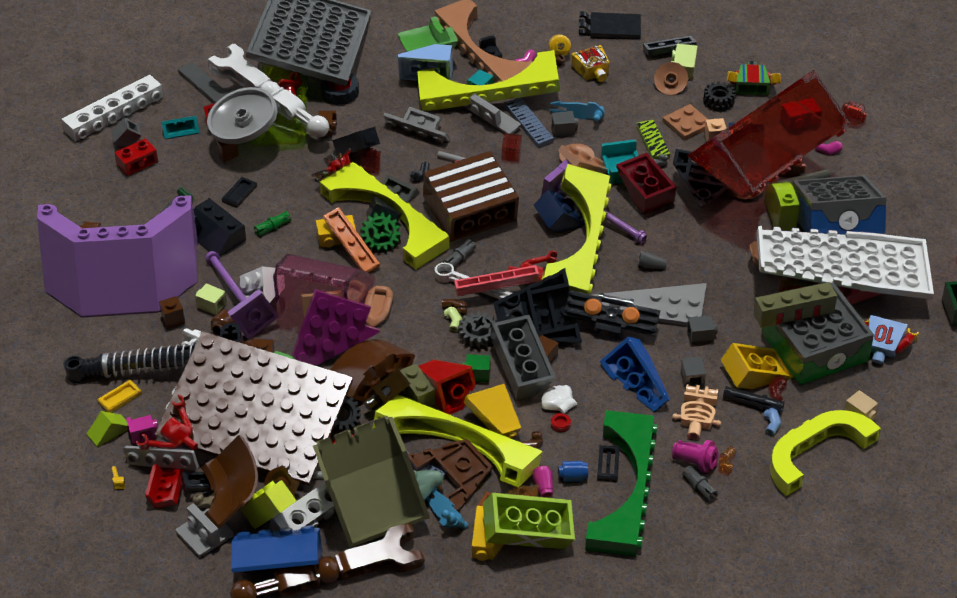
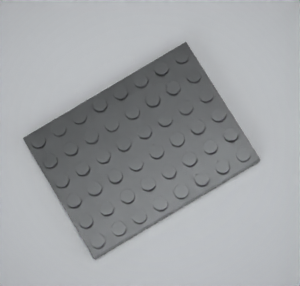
[246,0,371,86]

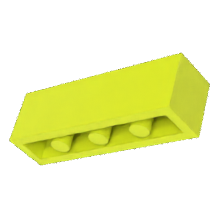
[240,480,296,529]

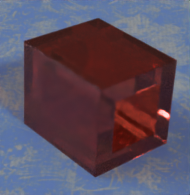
[502,133,522,161]

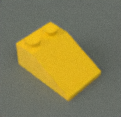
[721,343,794,389]

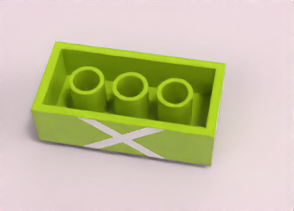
[483,493,575,549]

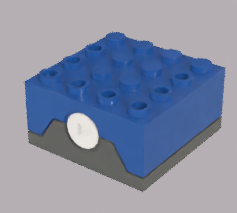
[793,175,886,235]

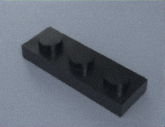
[643,36,697,57]

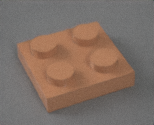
[663,104,709,140]

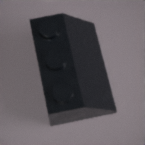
[193,198,246,257]

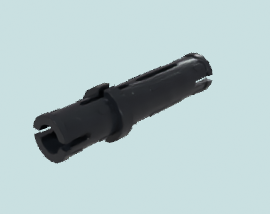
[723,386,785,414]

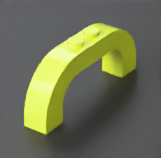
[770,410,881,496]

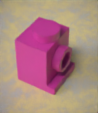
[126,415,158,445]

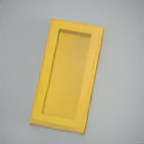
[97,380,142,413]

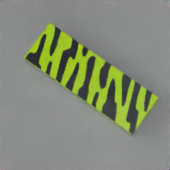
[636,120,670,159]

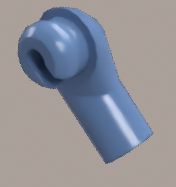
[764,408,782,436]

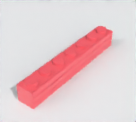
[454,265,539,296]

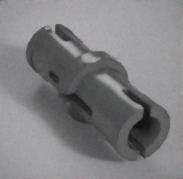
[443,240,476,267]
[682,466,719,502]

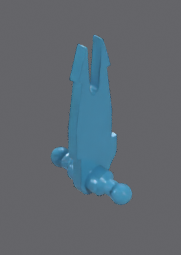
[549,101,605,122]
[425,488,469,529]

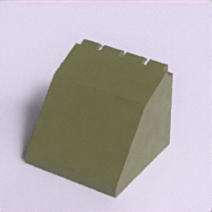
[313,416,430,548]

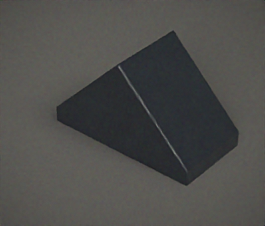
[366,196,402,229]

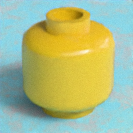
[548,34,571,56]

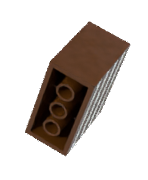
[423,151,519,242]

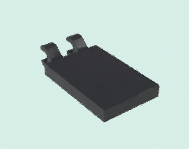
[579,11,641,39]

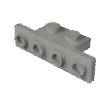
[463,94,521,136]
[383,107,450,143]
[123,446,199,470]

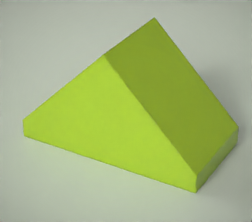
[87,411,128,447]

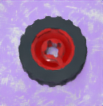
[321,73,359,105]

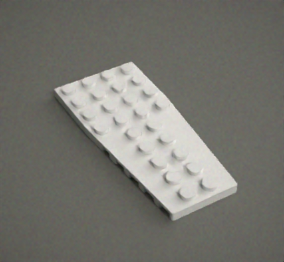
[757,226,934,299]

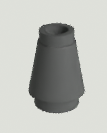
[638,250,667,270]

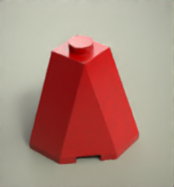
[418,360,476,415]

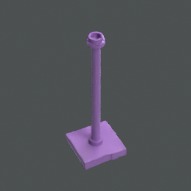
[541,159,647,244]
[206,251,280,340]

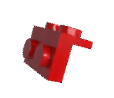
[145,464,184,508]

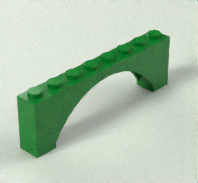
[585,410,658,557]

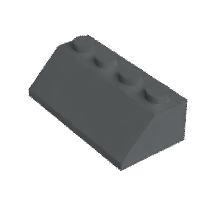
[490,315,556,400]

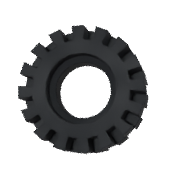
[703,81,736,111]
[333,397,361,433]

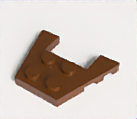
[408,439,492,512]

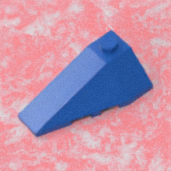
[600,337,670,412]

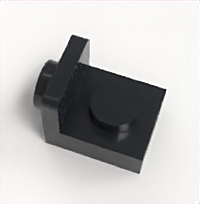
[479,35,502,58]

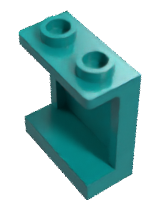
[601,139,639,184]

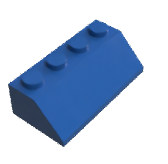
[231,526,323,572]

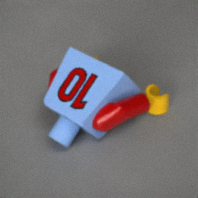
[861,315,919,365]

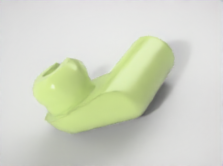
[444,307,462,332]

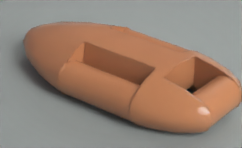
[364,285,393,327]

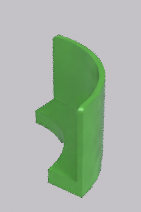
[398,16,458,52]

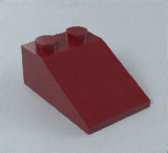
[616,153,677,214]

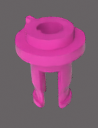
[672,440,719,473]

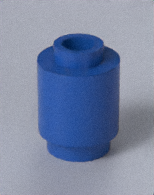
[558,461,588,482]

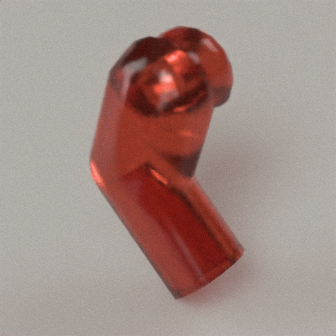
[769,376,787,401]

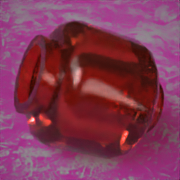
[839,100,867,126]

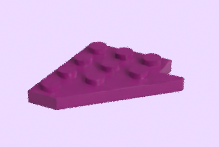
[291,289,380,366]

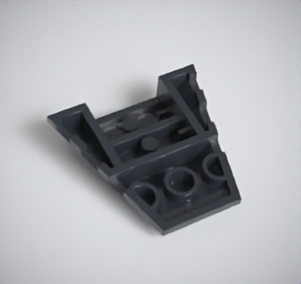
[493,268,582,343]

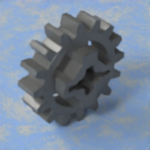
[458,311,497,348]

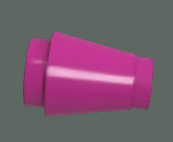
[532,466,553,498]

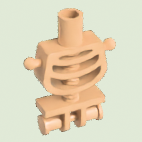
[672,384,721,440]

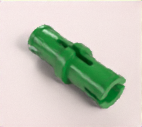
[254,211,291,237]

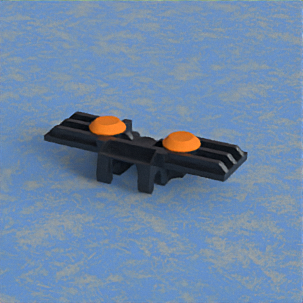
[563,290,661,339]

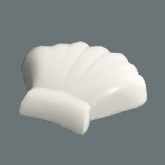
[542,385,577,414]

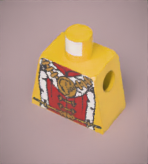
[571,45,609,82]

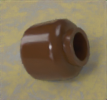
[210,309,235,337]

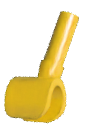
[111,466,125,489]

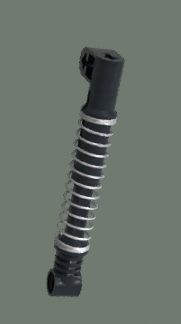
[63,322,244,383]

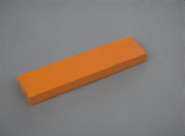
[323,207,380,275]

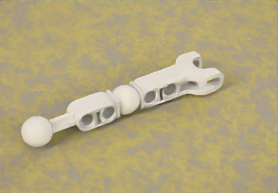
[207,44,329,138]

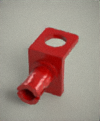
[277,71,302,96]

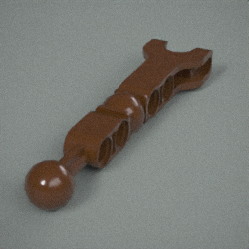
[230,524,425,598]

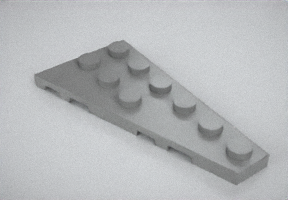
[593,283,707,326]

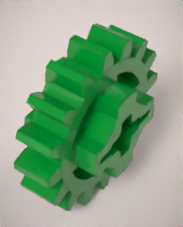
[360,212,401,253]

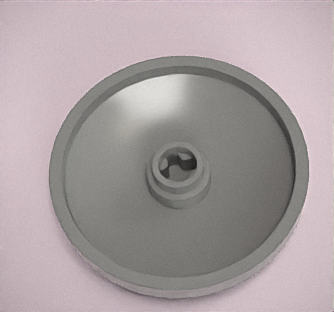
[207,87,277,144]

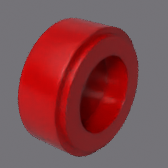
[551,413,571,432]

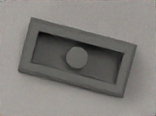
[382,174,420,203]

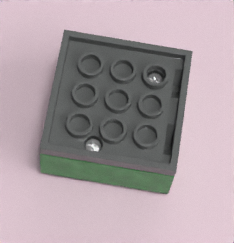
[761,282,874,385]

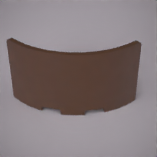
[330,339,415,401]
[201,435,258,530]

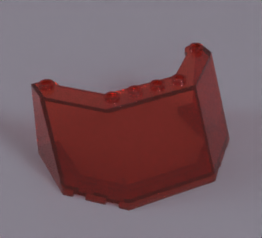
[688,70,851,199]

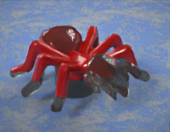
[311,148,351,181]

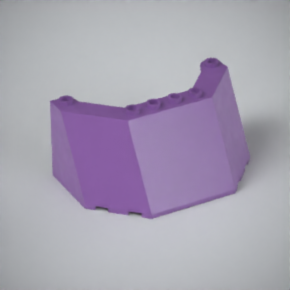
[37,195,198,317]

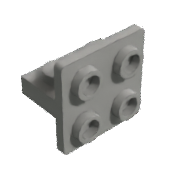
[176,503,234,557]

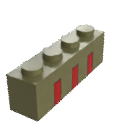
[753,282,837,328]

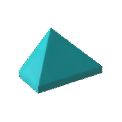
[161,116,200,139]

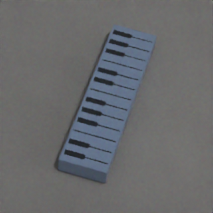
[505,98,554,148]

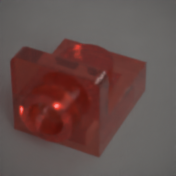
[361,148,381,173]

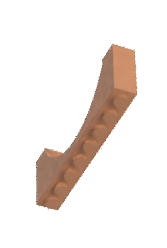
[434,0,532,83]

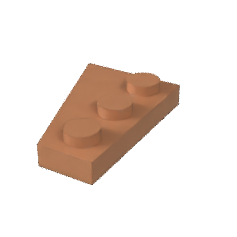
[558,145,608,174]

